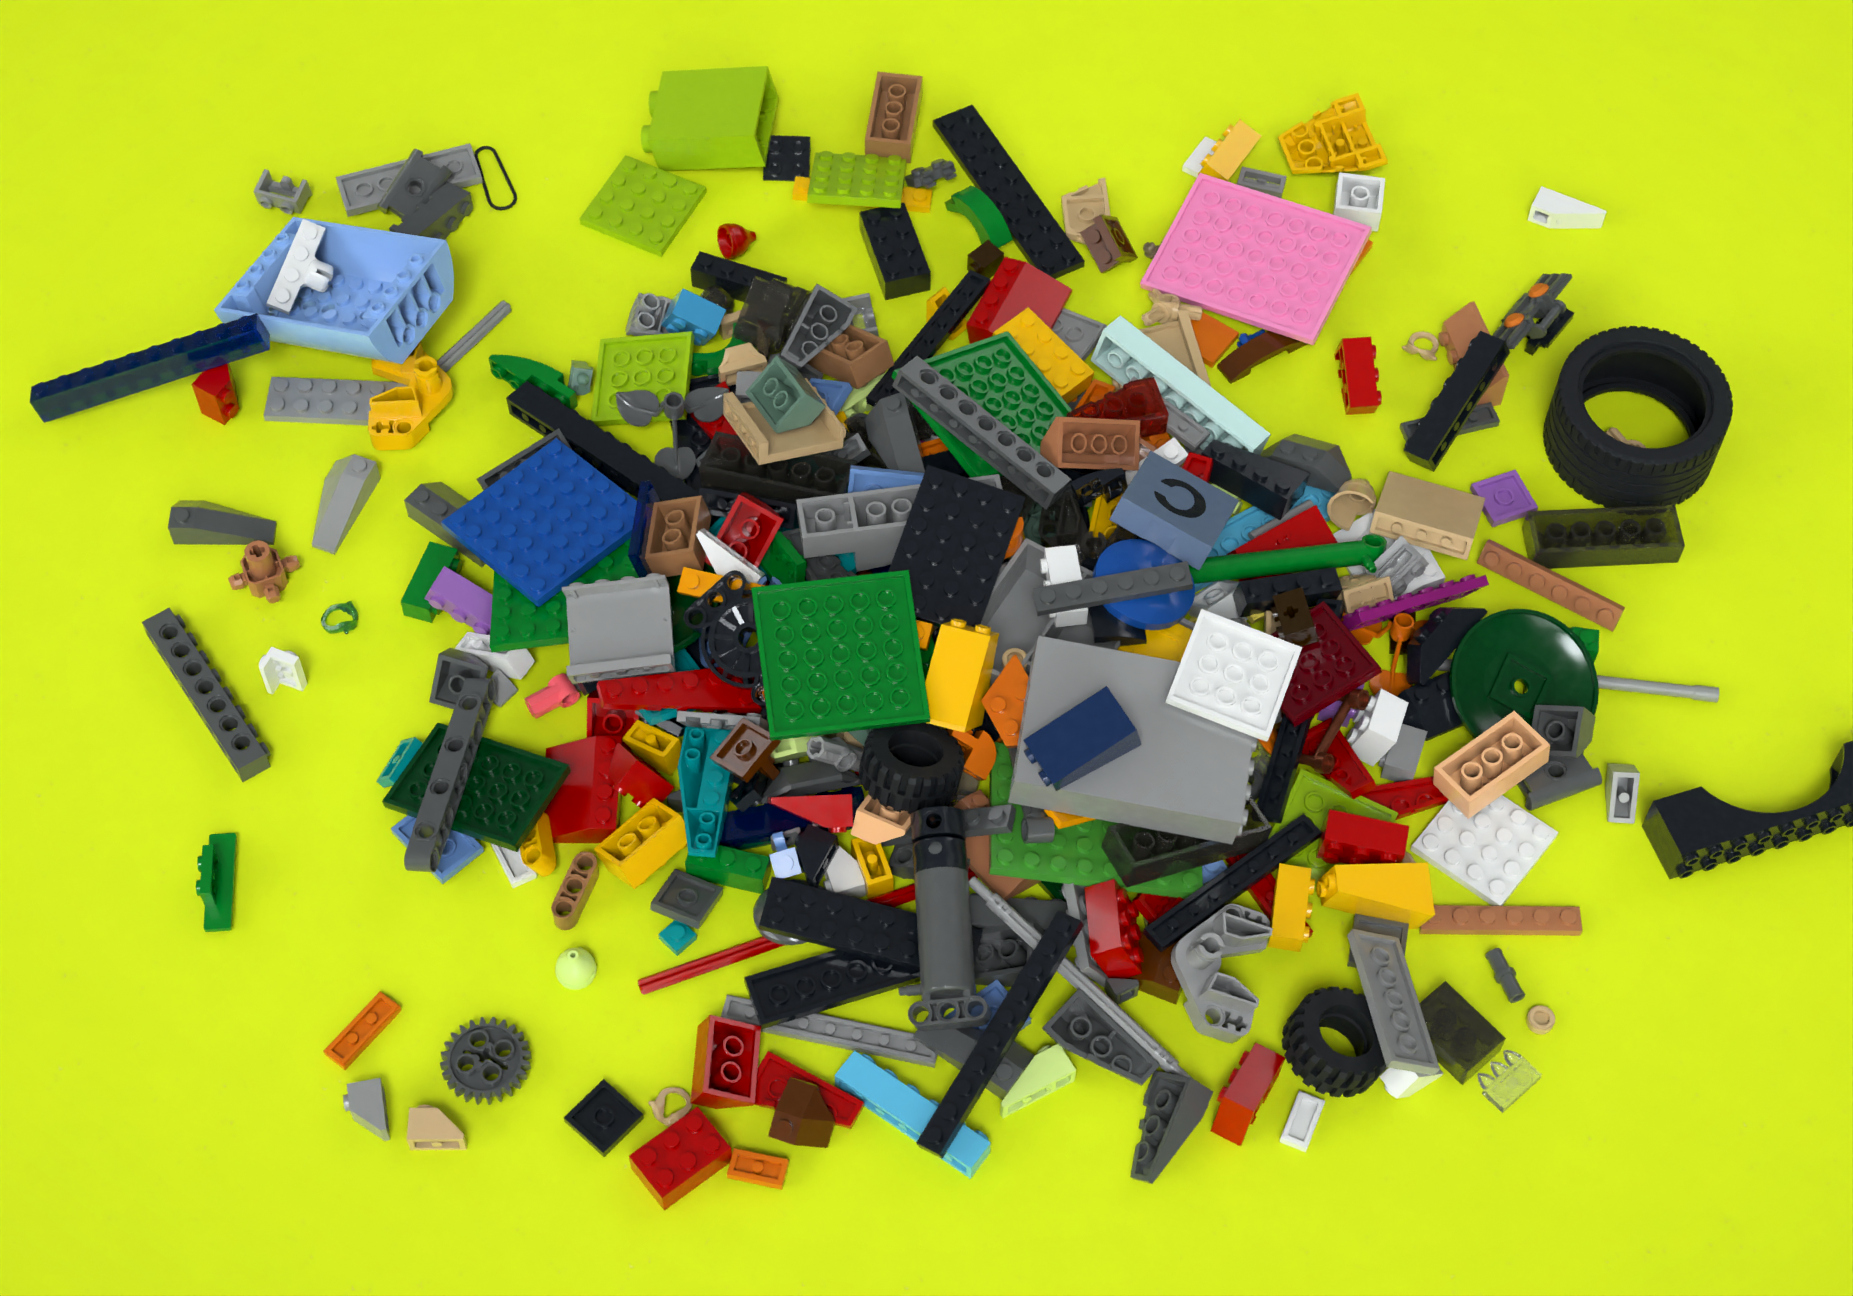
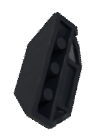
[1403,607,1487,685]
[1397,671,1464,741]

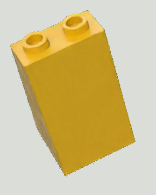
[925,619,999,733]
[1316,862,1435,929]

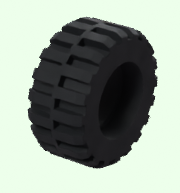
[859,723,965,814]
[1282,987,1386,1098]

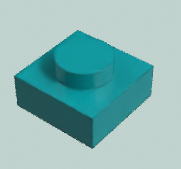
[658,920,697,956]

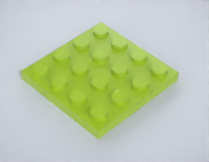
[807,151,907,208]
[580,155,706,257]
[591,331,695,426]
[1268,768,1398,887]

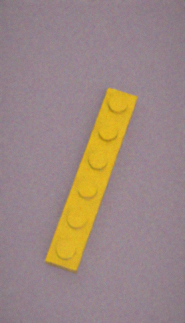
[792,176,933,213]

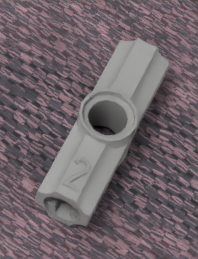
[807,736,863,772]

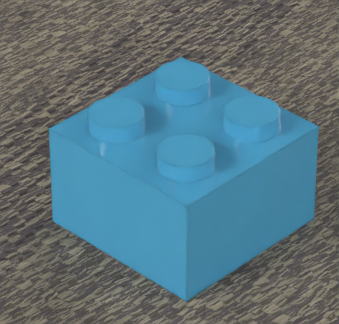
[661,288,726,346]

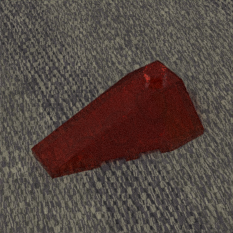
[1066,377,1169,437]

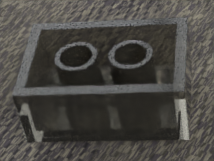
[1419,981,1506,1085]

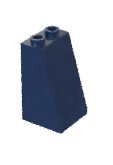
[1023,686,1142,791]

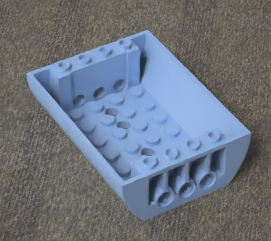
[214,217,454,364]

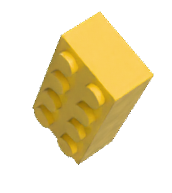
[993,307,1094,404]

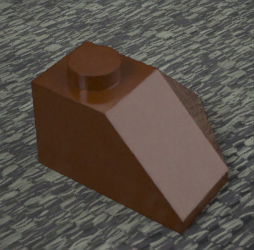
[768,1077,836,1148]

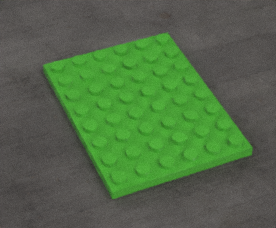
[989,742,1203,899]

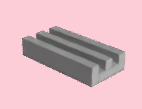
[1237,167,1287,198]

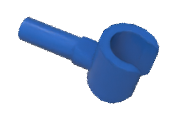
[1237,329,1265,347]

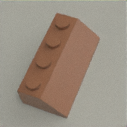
[1439,301,1509,406]
[1040,417,1140,471]
[954,790,1041,901]

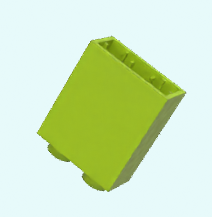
[641,66,778,171]

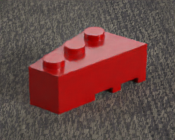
[1334,337,1382,415]
[1211,1043,1285,1147]

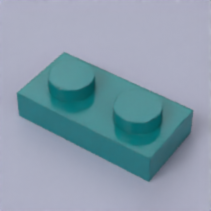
[376,737,423,788]

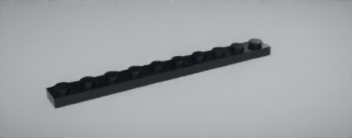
[1254,598,1345,823]
[916,911,1084,1159]

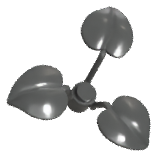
[616,387,729,481]

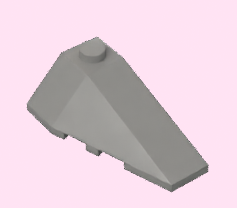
[312,454,381,555]

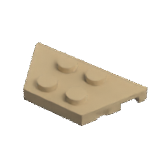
[1061,178,1110,245]

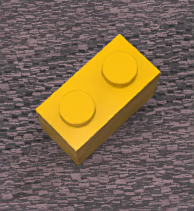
[851,838,894,899]

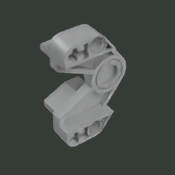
[1171,904,1273,1043]

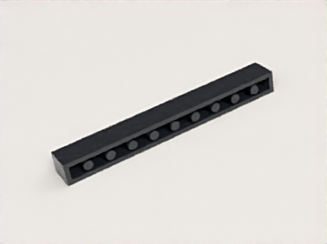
[506,381,699,508]

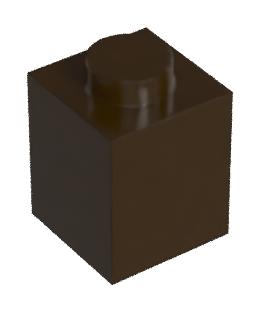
[967,240,1004,279]

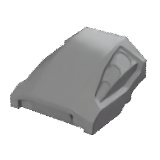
[625,293,672,336]

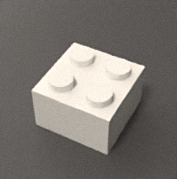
[1333,172,1385,232]
[1346,689,1408,767]

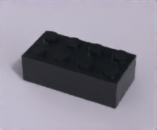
[859,202,931,300]

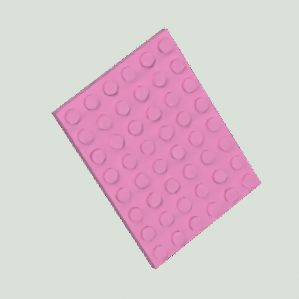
[1140,173,1372,345]

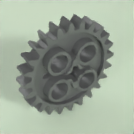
[440,1017,532,1105]

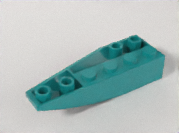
[678,727,734,858]

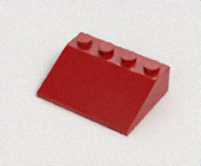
[966,257,1072,344]
[544,736,624,843]

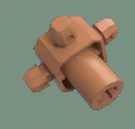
[228,540,300,604]

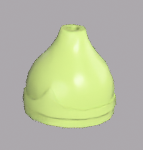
[555,947,597,990]

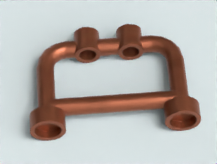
[1299,688,1370,774]

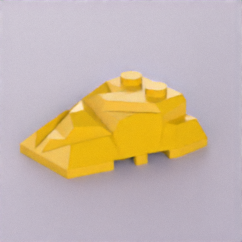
[1278,93,1388,174]

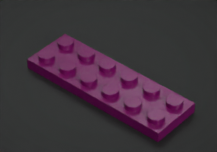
[1342,574,1489,631]

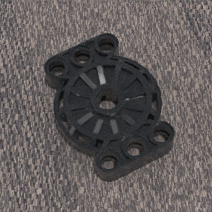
[683,570,766,709]

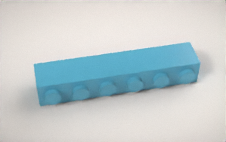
[834,1050,991,1179]

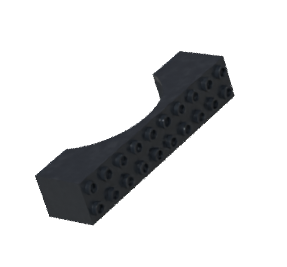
[1642,741,1853,880]

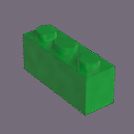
[401,542,462,623]
[685,845,771,894]

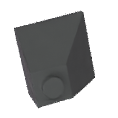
[429,648,488,709]
[1532,705,1596,758]

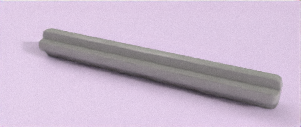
[437,301,511,373]

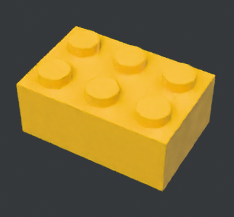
[594,798,687,889]

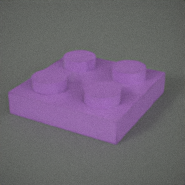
[1470,470,1538,527]

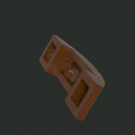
[1217,331,1308,384]

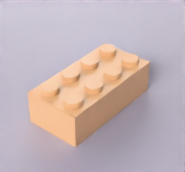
[1433,711,1550,819]

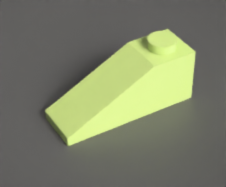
[1000,1044,1076,1118]

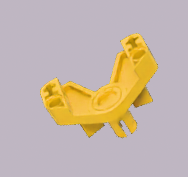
[368,342,454,451]

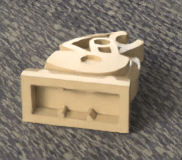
[1337,574,1394,614]

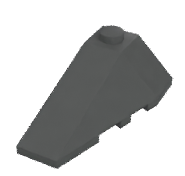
[168,500,277,545]
[1042,989,1160,1086]
[1130,1071,1213,1184]

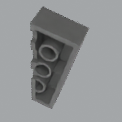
[389,182,473,240]

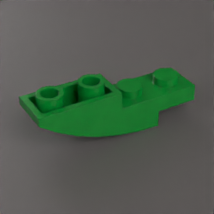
[489,355,578,409]

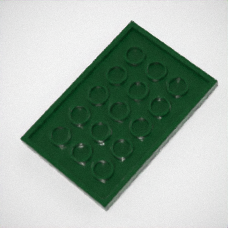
[382,723,571,852]

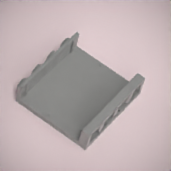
[562,573,676,684]

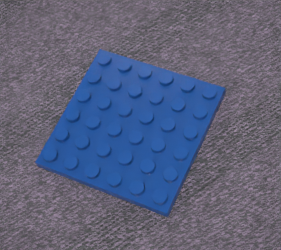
[441,438,652,607]

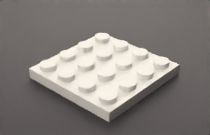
[1165,609,1302,742]
[1410,795,1559,906]

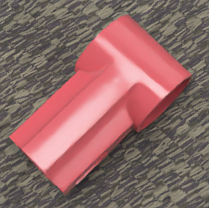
[524,673,580,719]

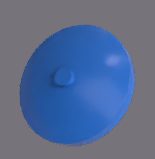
[1093,539,1195,630]

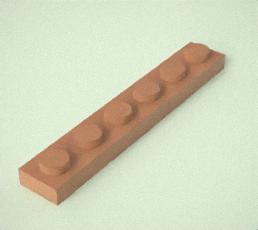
[1477,539,1625,632]
[1419,905,1583,936]

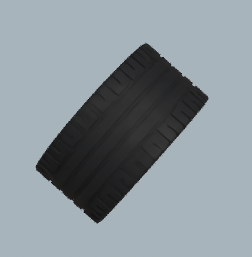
[1543,326,1733,513]

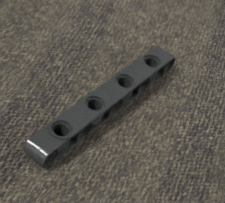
[404,677,496,872]

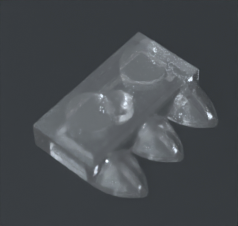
[1478,1050,1542,1113]

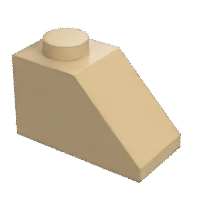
[407,1105,467,1150]

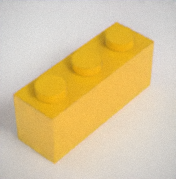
[1198,120,1261,181]
[1268,863,1315,952]

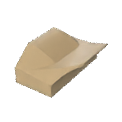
[718,342,767,386]

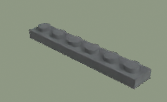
[1032,561,1193,616]
[881,804,1016,847]

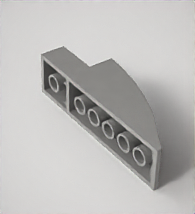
[796,474,1003,572]

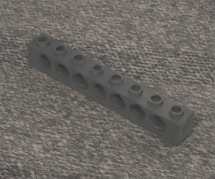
[892,356,1072,510]
[142,608,271,782]

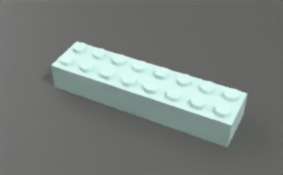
[1090,315,1271,455]

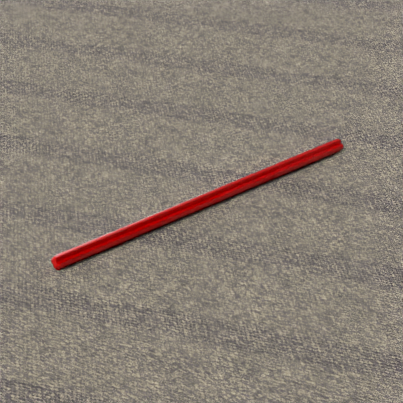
[638,867,978,995]

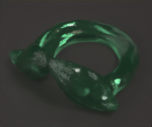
[321,601,358,634]

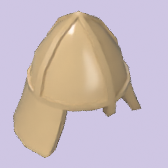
[1327,478,1376,531]

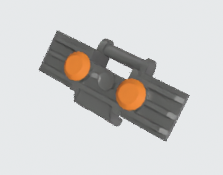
[1492,273,1572,349]

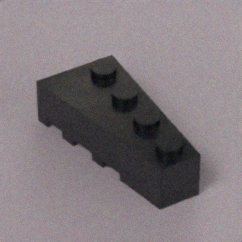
[1201,440,1310,520]

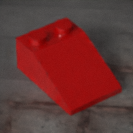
[768,794,853,833]

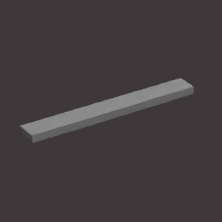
[721,995,938,1068]

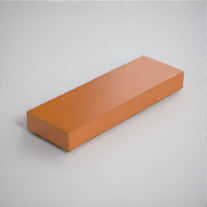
[323,991,402,1070]

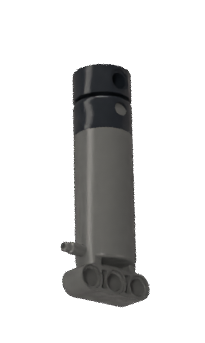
[899,806,992,1032]

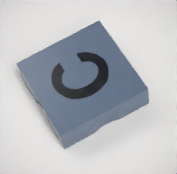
[1109,451,1239,570]

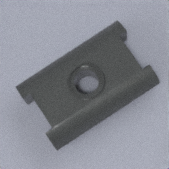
[377,149,452,218]
[1516,751,1602,811]

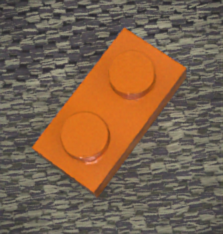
[727,1148,789,1190]

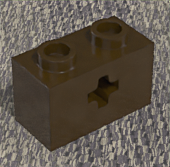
[1271,587,1319,647]

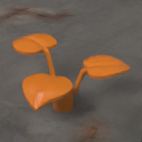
[1341,609,1428,696]

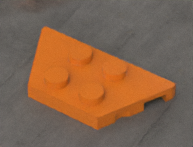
[981,655,1029,748]

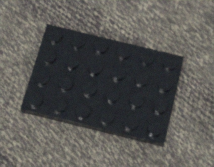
[888,465,1026,627]

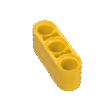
[520,812,556,877]

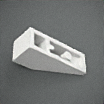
[696,528,765,584]
[454,632,535,680]

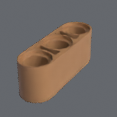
[551,852,599,930]

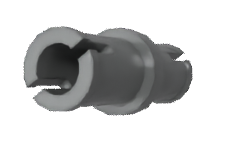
[1485,948,1525,1003]

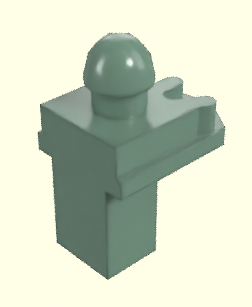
[568,360,593,396]

